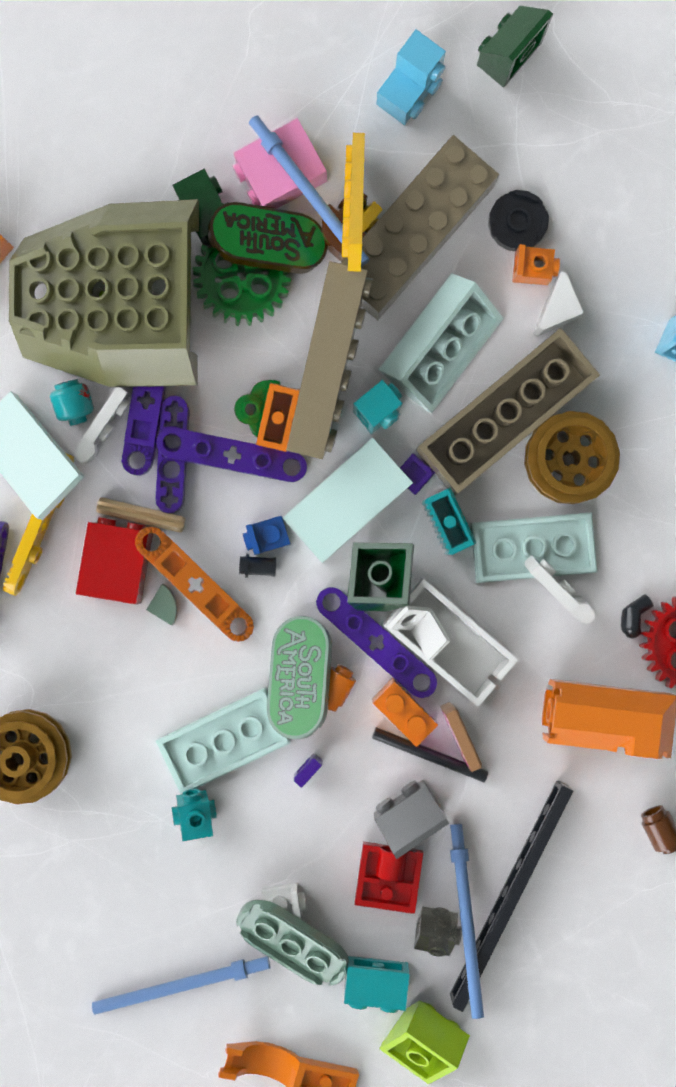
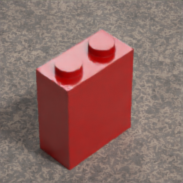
[75,517,153,605]

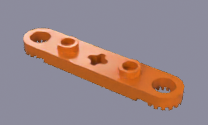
[135,526,254,642]

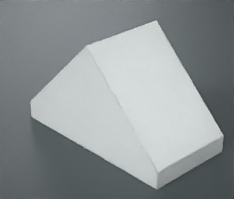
[533,271,583,336]

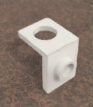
[388,606,450,660]

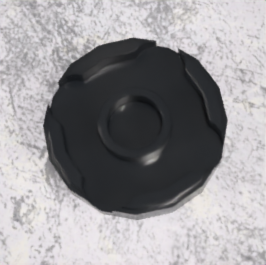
[488,190,549,252]

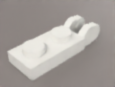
[73,386,131,464]
[524,555,596,625]

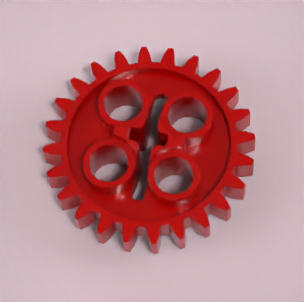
[639,596,676,689]

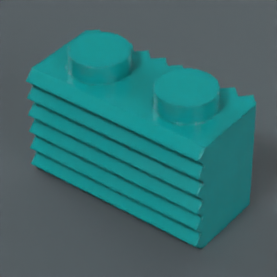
[421,487,477,555]

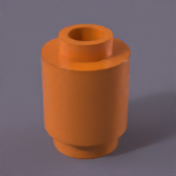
[328,664,356,712]

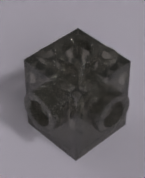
[414,906,462,957]

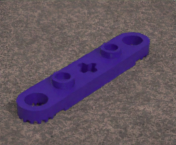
[121,386,166,476]
[157,427,307,482]
[316,587,437,698]

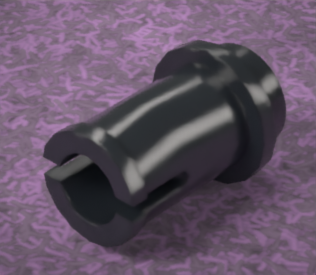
[239,553,276,578]

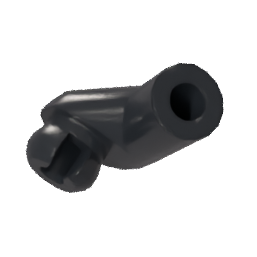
[621,594,654,639]

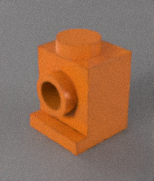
[512,244,560,286]

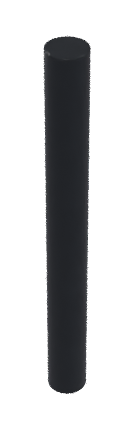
[372,727,488,783]

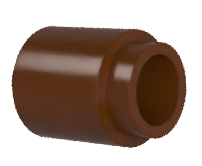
[641,805,676,854]

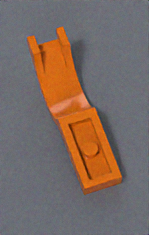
[218,1041,359,1087]

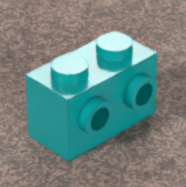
[353,379,403,435]
[344,956,410,1013]

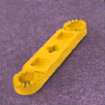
[3,453,74,596]

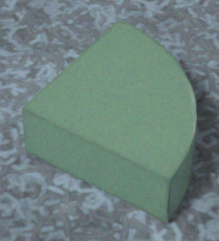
[146,584,177,626]

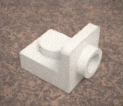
[261,883,307,920]

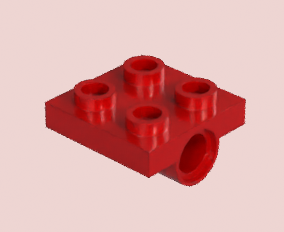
[354,841,424,914]

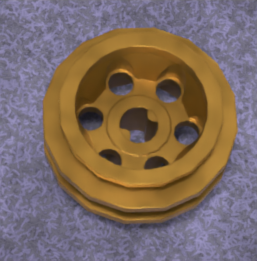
[524,411,620,504]
[0,709,72,805]

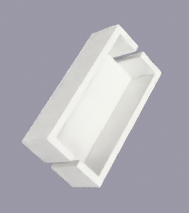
[382,578,518,707]

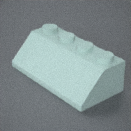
[378,273,504,413]

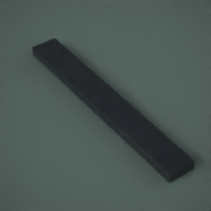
[450,780,573,1012]

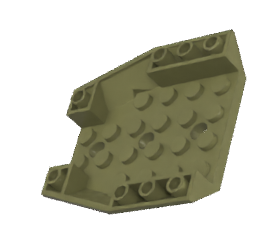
[9,199,199,387]

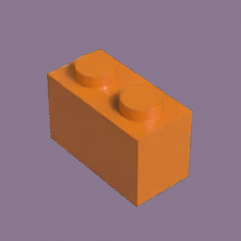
[256,382,300,452]
[372,678,438,747]

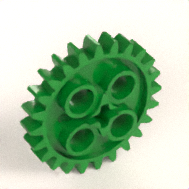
[193,242,291,326]

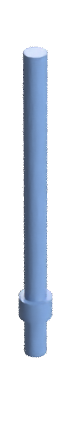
[249,115,370,267]
[450,824,484,1019]
[92,956,271,1015]

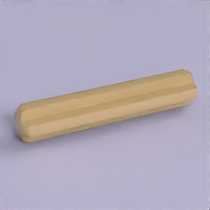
[96,497,185,532]

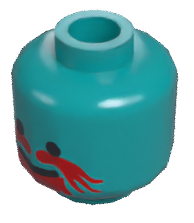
[50,379,94,426]

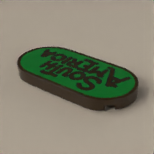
[208,202,328,274]

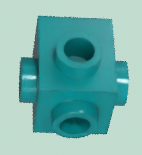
[171,789,217,841]

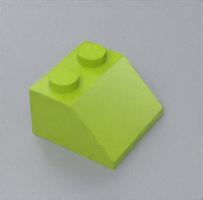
[379,1000,470,1084]

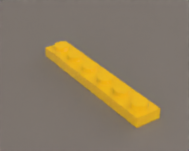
[342,132,365,272]

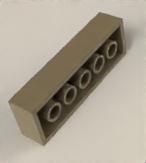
[341,135,500,321]
[286,261,374,460]
[416,328,600,496]

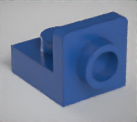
[243,515,291,555]

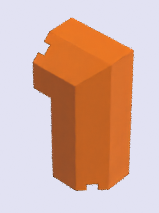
[542,679,676,759]

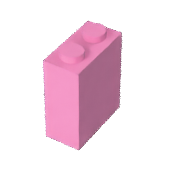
[232,118,327,209]

